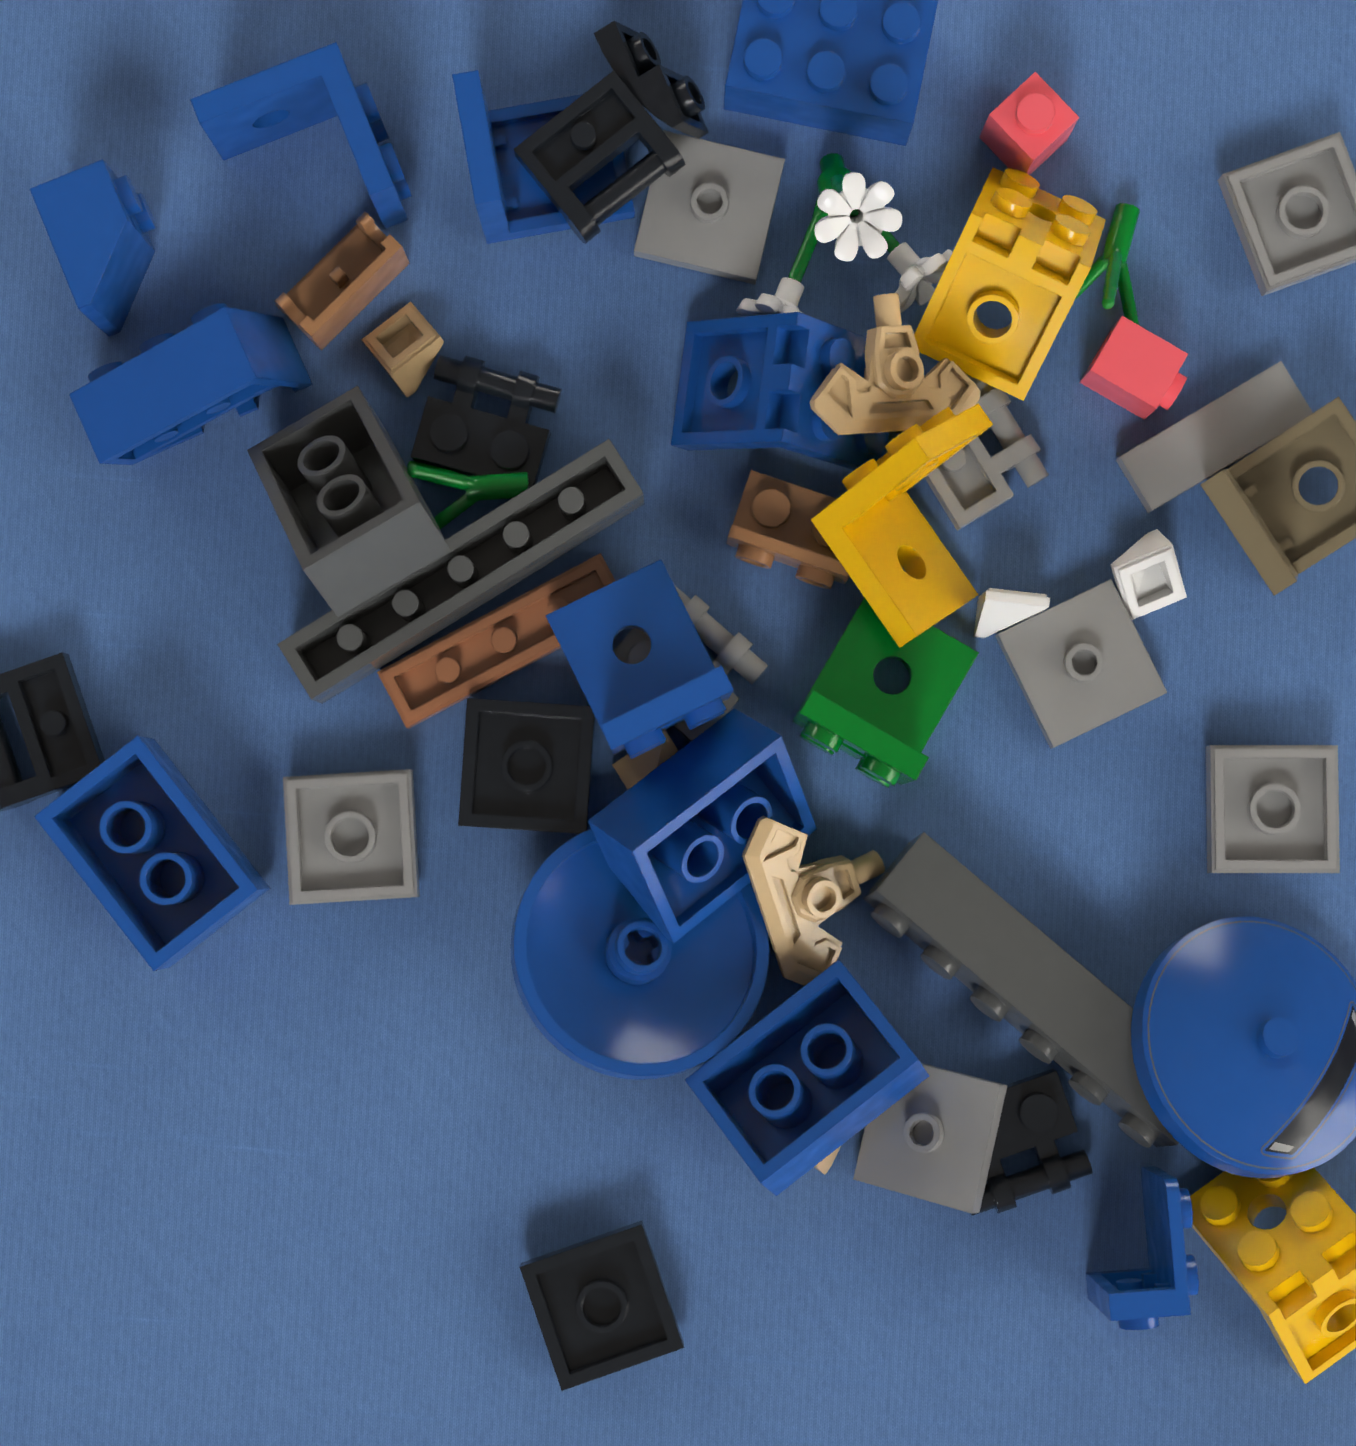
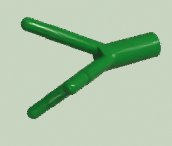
[1075,203,1140,325]
[407,460,530,530]

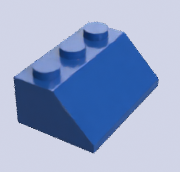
[588,708,817,943]

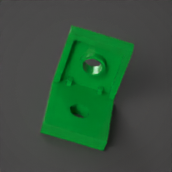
[792,597,979,788]

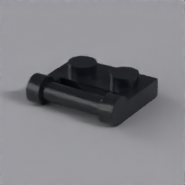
[513,70,686,244]
[0,652,105,811]

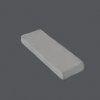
[1116,361,1313,513]

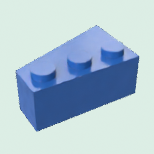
[69,303,313,465]

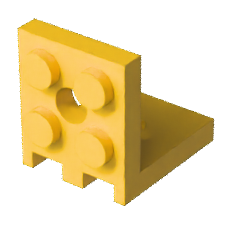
[914,167,1106,401]
[811,403,993,648]
[1190,1168,1356,1384]

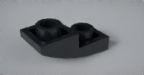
[594,21,709,139]

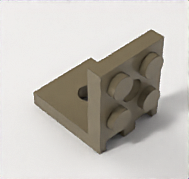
[1200,396,1356,596]

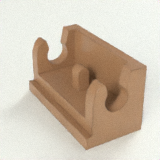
[274,212,410,351]

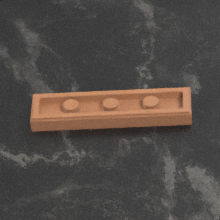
[377,553,615,729]

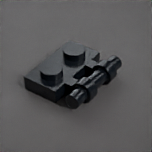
[411,355,562,487]
[970,1068,1093,1216]

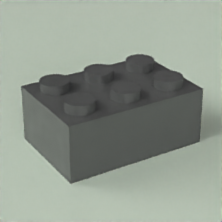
[247,386,451,617]

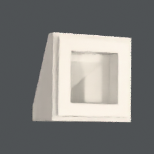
[1110,529,1187,620]
[974,588,1050,638]

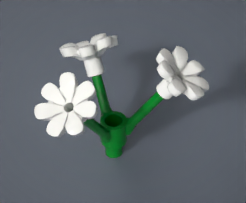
[736,153,953,317]

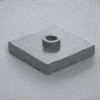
[634,130,785,285]
[1217,132,1356,296]
[995,579,1167,749]
[1206,745,1340,873]
[283,769,420,905]
[853,1063,1008,1214]

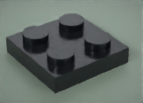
[458,698,595,834]
[520,1221,684,1391]

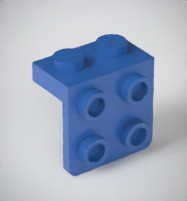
[1086,1166,1199,1330]

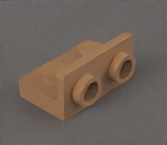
[726,470,850,589]

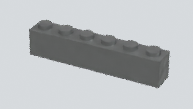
[277,439,644,704]
[863,832,1179,1148]

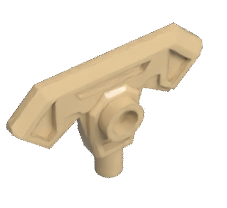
[810,293,980,435]
[742,816,885,986]

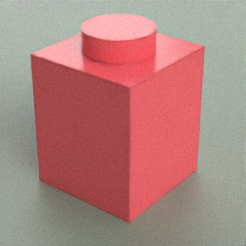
[979,72,1080,175]
[1080,316,1188,420]

